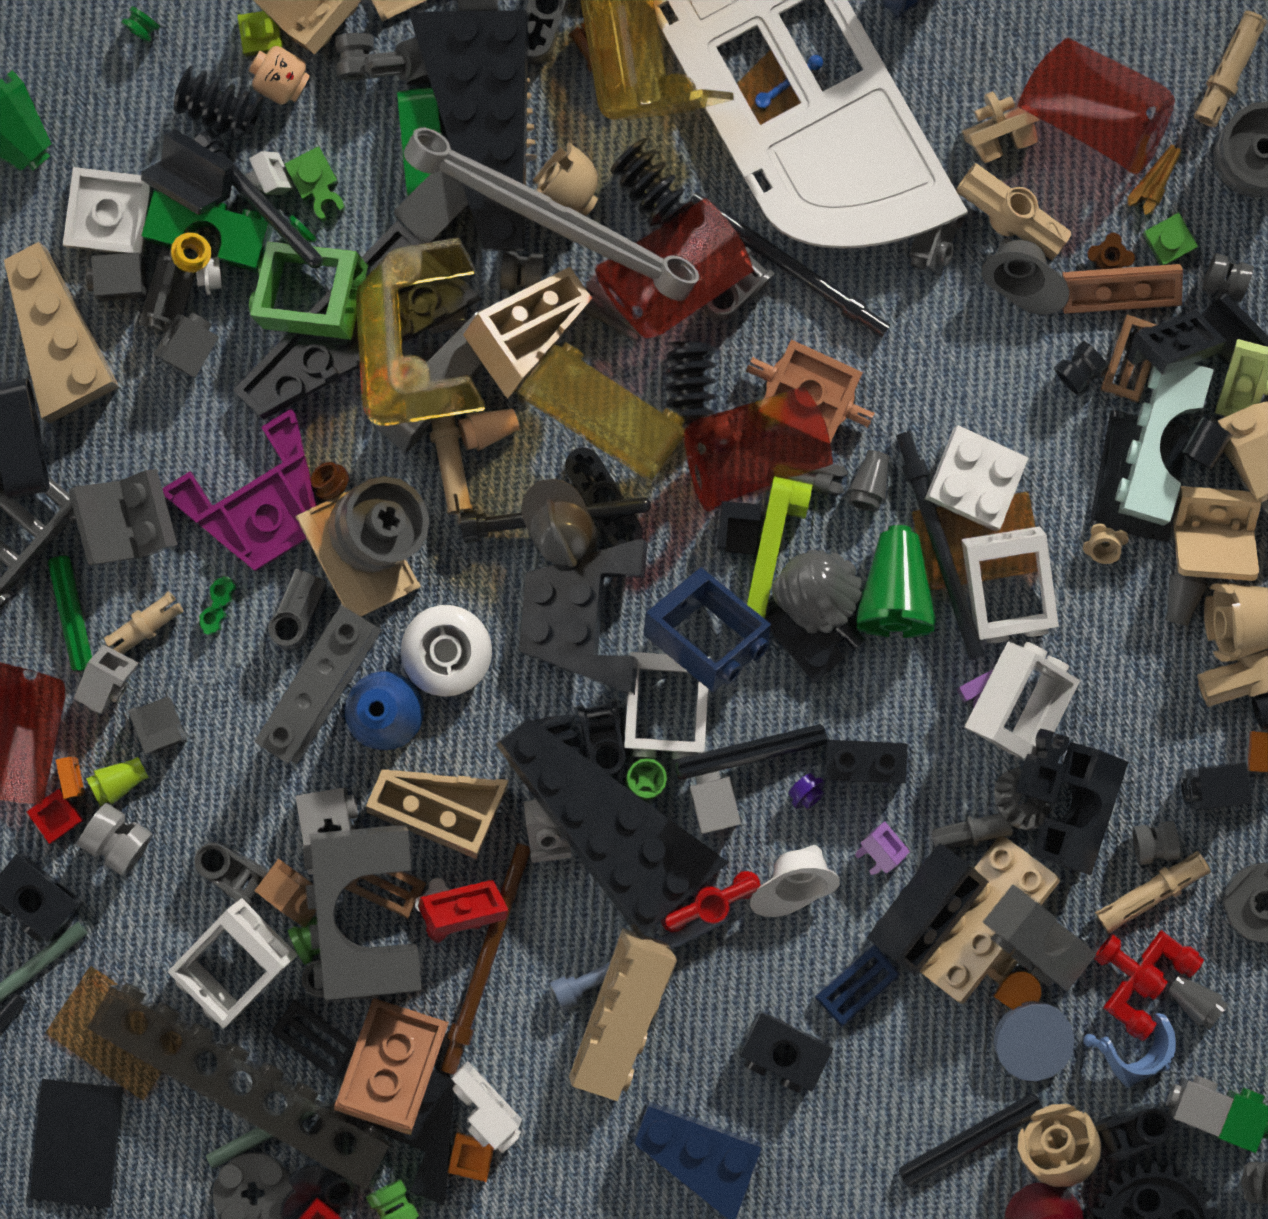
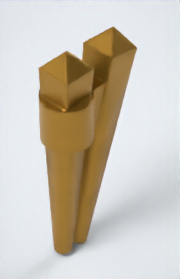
[1127,144,1182,215]

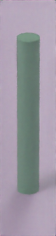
[0,922,88,1003]
[206,1098,319,1169]

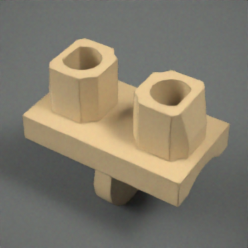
[962,91,1040,163]

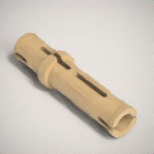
[1194,11,1267,127]
[430,401,472,515]
[1095,851,1211,934]

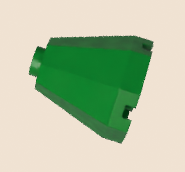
[0,70,51,171]

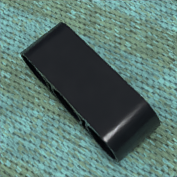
[0,378,50,499]

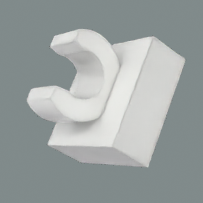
[245,151,294,195]

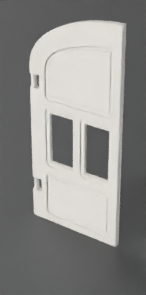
[644,0,968,249]

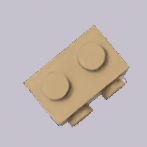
[253,0,361,54]
[1173,486,1262,581]

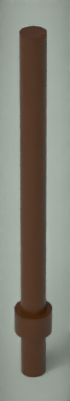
[440,843,530,1075]

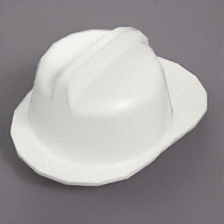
[750,845,840,917]

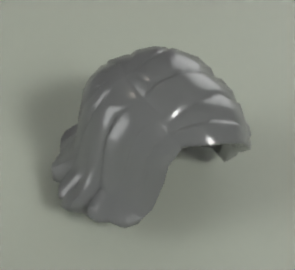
[772,550,862,634]

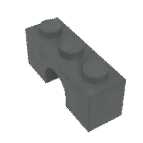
[983,884,1097,991]

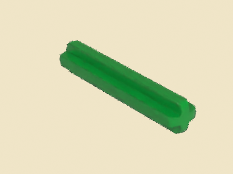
[48,555,92,672]

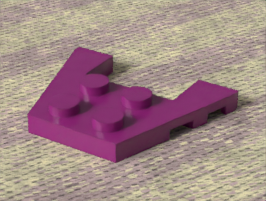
[162,409,317,571]

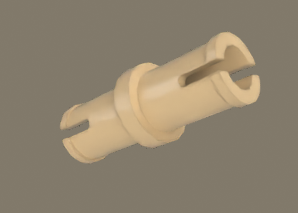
[104,591,184,654]

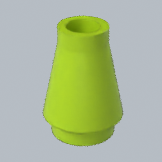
[86,757,149,807]

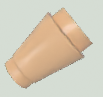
[458,408,519,451]

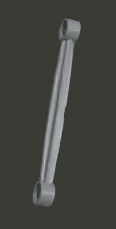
[404,128,699,301]

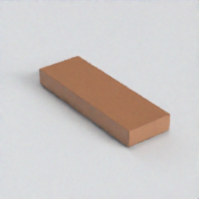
[1062,264,1183,314]

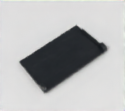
[1089,410,1189,542]
[29,1079,123,1208]

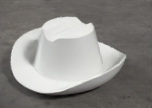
[401,605,492,696]

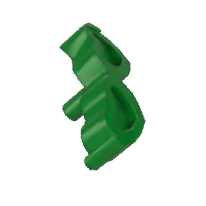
[199,576,236,636]

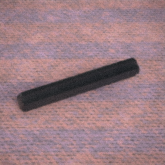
[674,724,827,780]
[899,1094,1043,1187]

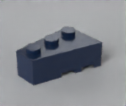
[634,1101,762,1219]

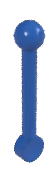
[755,55,823,110]

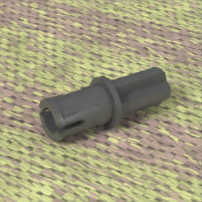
[931,813,1013,849]

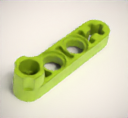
[747,476,813,619]

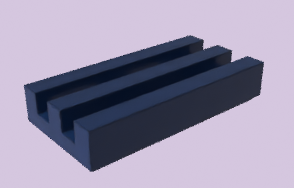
[815,944,901,1027]

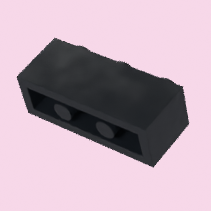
[866,843,989,976]

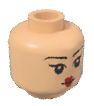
[248,46,310,105]

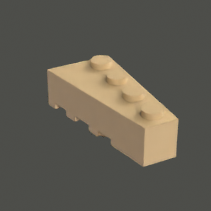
[569,928,677,1101]

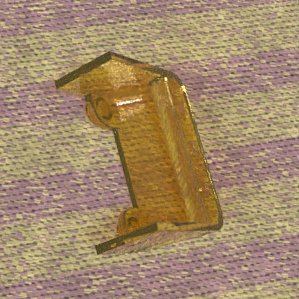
[581,0,734,120]
[356,238,485,426]
[517,342,687,490]

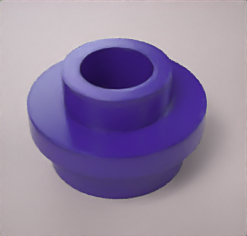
[788,773,825,809]

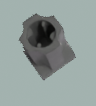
[268,569,327,651]

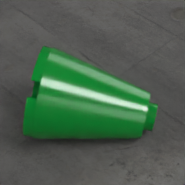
[856,525,936,638]

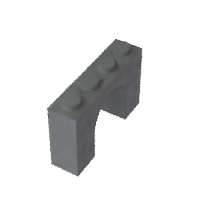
[302,825,422,1000]

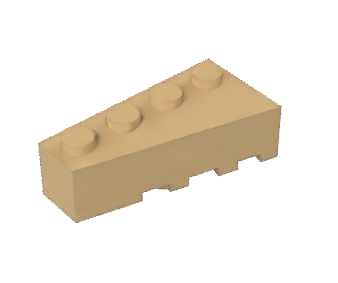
[4,242,119,423]

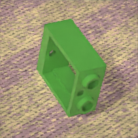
[249,241,368,340]

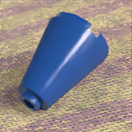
[345,671,424,750]

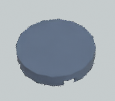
[993,1001,1075,1081]

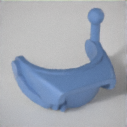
[1083,1013,1176,1088]

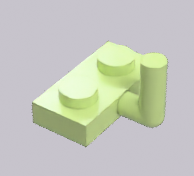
[1215,339,1268,416]

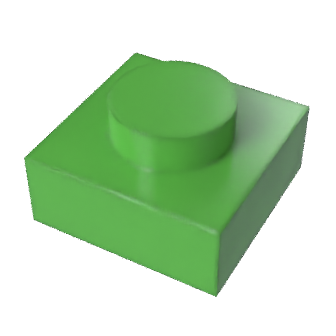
[1142,213,1198,265]

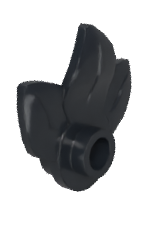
[280,1165,354,1219]

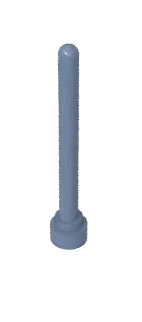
[550,912,729,1011]

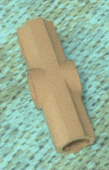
[956,163,1072,260]
[1197,650,1268,707]

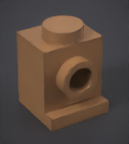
[255,859,316,928]

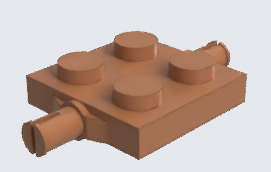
[746,340,875,445]

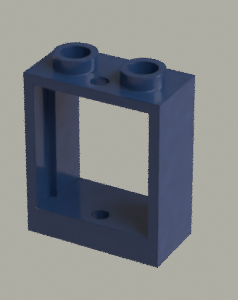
[643,567,771,692]

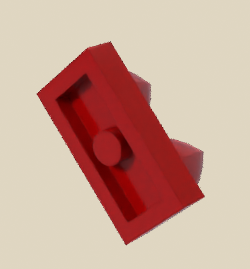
[418,880,509,943]

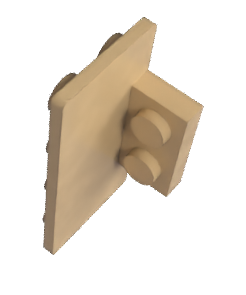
[920,836,1060,1004]

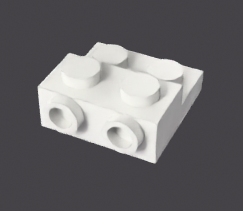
[452,1061,522,1153]

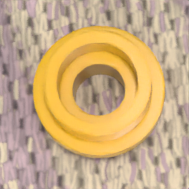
[171,233,211,272]

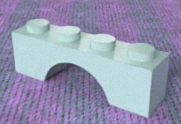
[1115,364,1213,526]

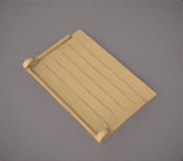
[296,484,421,617]

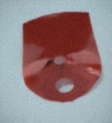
[1017,37,1175,174]
[594,197,754,339]
[684,386,833,511]
[0,662,65,804]

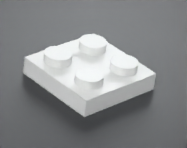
[63,167,153,256]
[925,425,1028,531]

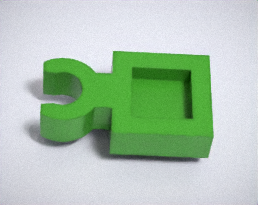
[284,146,345,222]

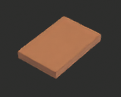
[334,998,449,1135]

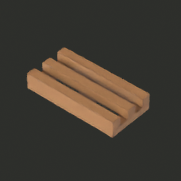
[1100,315,1157,403]
[344,871,426,919]

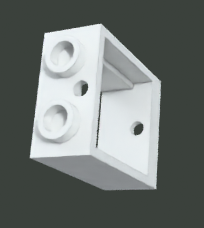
[961,526,1059,643]
[965,641,1080,760]
[624,652,710,759]
[168,898,298,1029]

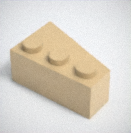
[463,267,592,399]
[366,769,509,859]

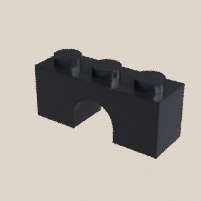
[1032,742,1128,875]

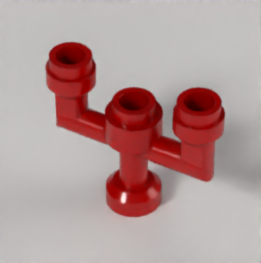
[660,871,761,932]
[1093,930,1204,1042]

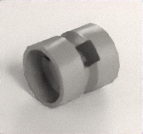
[77,803,153,877]

